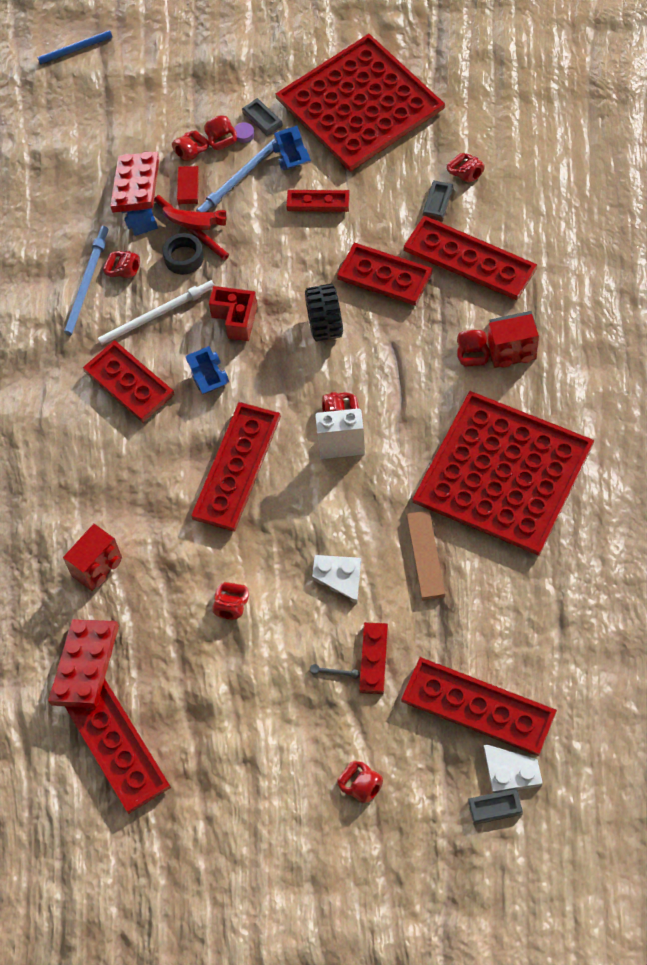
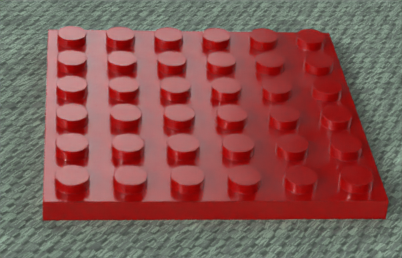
[275,33,445,172]
[412,391,594,556]

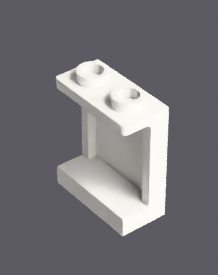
[316,409,365,459]

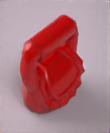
[204,115,237,151]
[172,131,210,160]
[446,153,485,183]
[102,251,140,278]
[457,330,490,367]
[322,392,359,412]
[212,582,249,620]
[337,761,383,803]

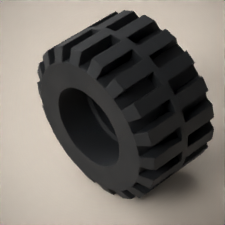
[305,283,343,342]

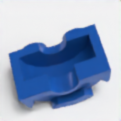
[272,126,311,171]
[121,208,158,236]
[185,346,229,395]

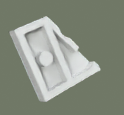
[312,555,361,603]
[484,745,543,793]

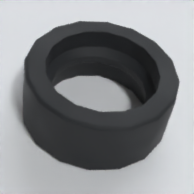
[163,233,204,275]

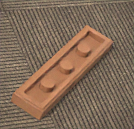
[407,510,445,601]

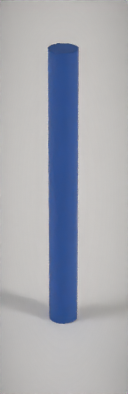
[37,30,113,64]

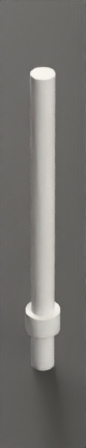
[98,280,214,346]

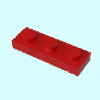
[286,190,350,212]
[360,622,388,694]

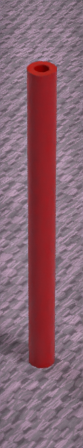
[154,195,229,260]

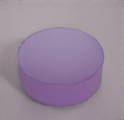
[235,122,254,143]

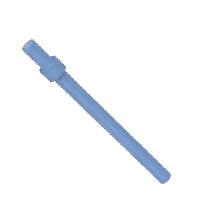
[196,138,275,212]
[64,226,109,335]

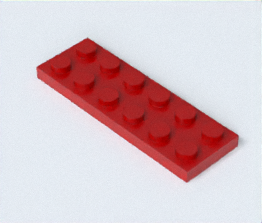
[404,216,537,300]
[191,402,281,532]
[401,657,557,756]
[64,679,171,814]

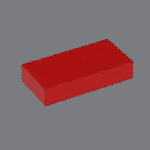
[177,166,199,205]

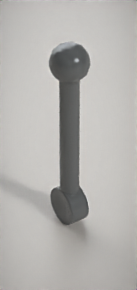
[310,664,360,679]

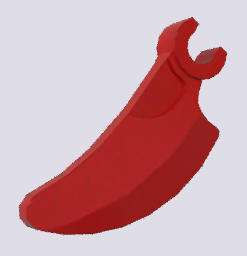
[163,207,227,230]

